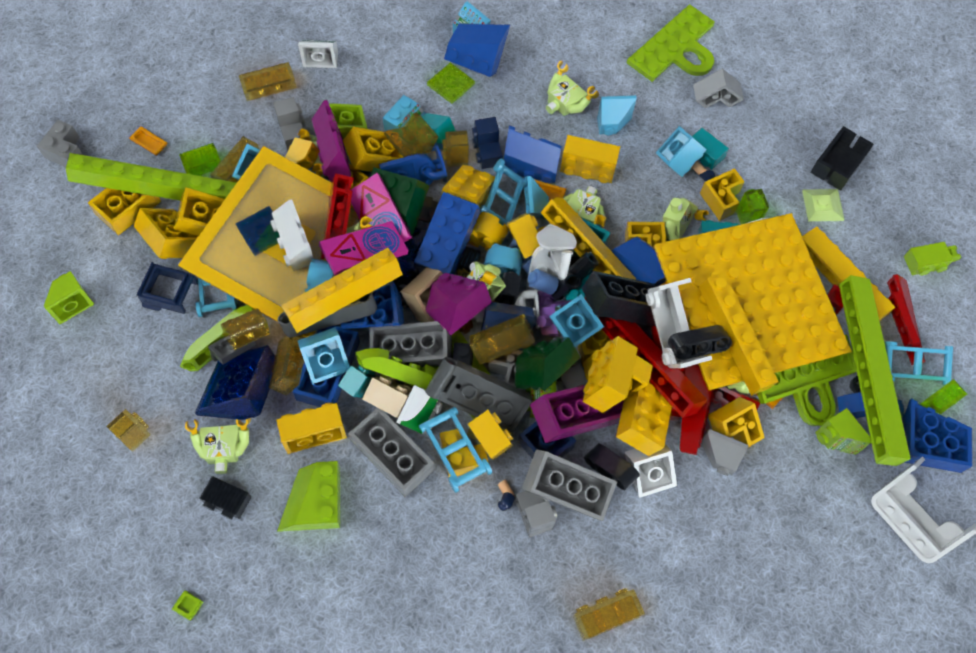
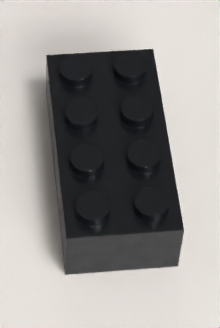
[581,271,657,326]

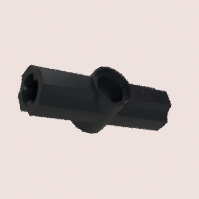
[551,252,599,300]

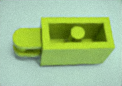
[903,241,962,276]

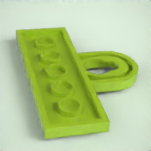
[627,4,715,82]
[757,334,857,426]

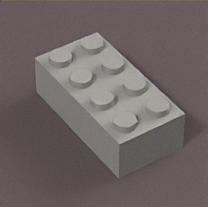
[370,321,452,367]
[348,408,435,497]
[521,450,617,521]

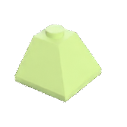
[802,189,844,222]

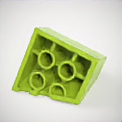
[277,461,340,532]

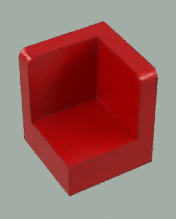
[827,284,843,315]

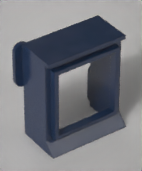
[136,262,198,314]

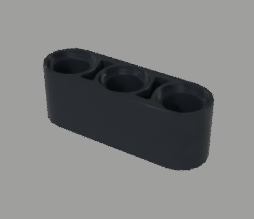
[668,325,732,360]
[584,443,640,491]

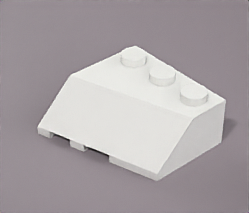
[270,199,314,271]

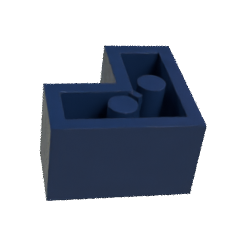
[472,117,503,169]

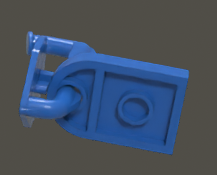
[379,143,448,185]

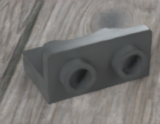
[209,328,256,364]

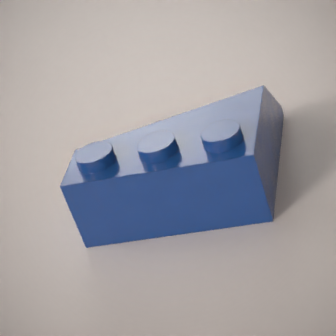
[444,23,511,77]
[612,237,666,287]
[341,281,405,329]
[902,398,972,473]

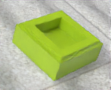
[172,590,203,621]

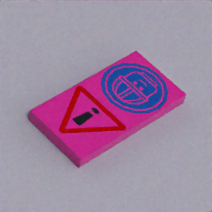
[351,173,412,242]
[319,221,408,276]

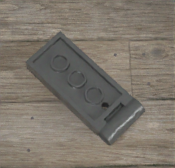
[425,356,532,433]

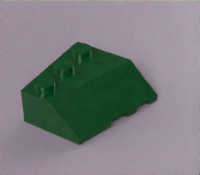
[370,167,430,239]
[515,337,581,391]

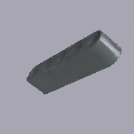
[278,292,377,337]

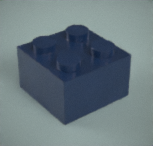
[518,421,577,459]

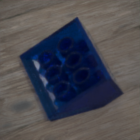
[195,345,280,420]

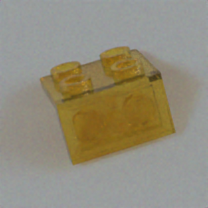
[384,113,438,157]

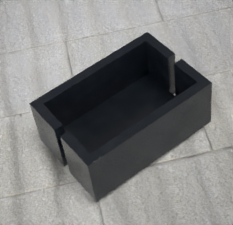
[810,126,874,191]

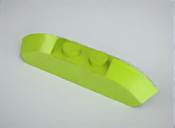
[180,305,260,372]
[355,348,437,389]

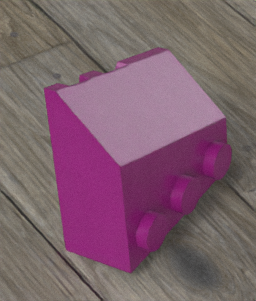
[312,100,352,182]
[425,273,492,336]

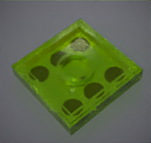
[427,62,475,104]

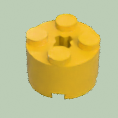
[469,212,509,251]

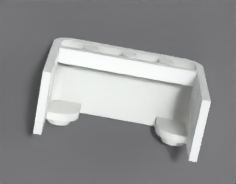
[646,278,712,368]
[871,457,976,563]

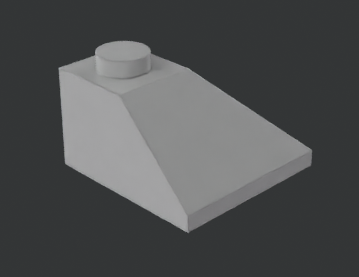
[702,429,749,476]

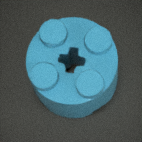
[484,244,523,279]
[305,258,334,292]

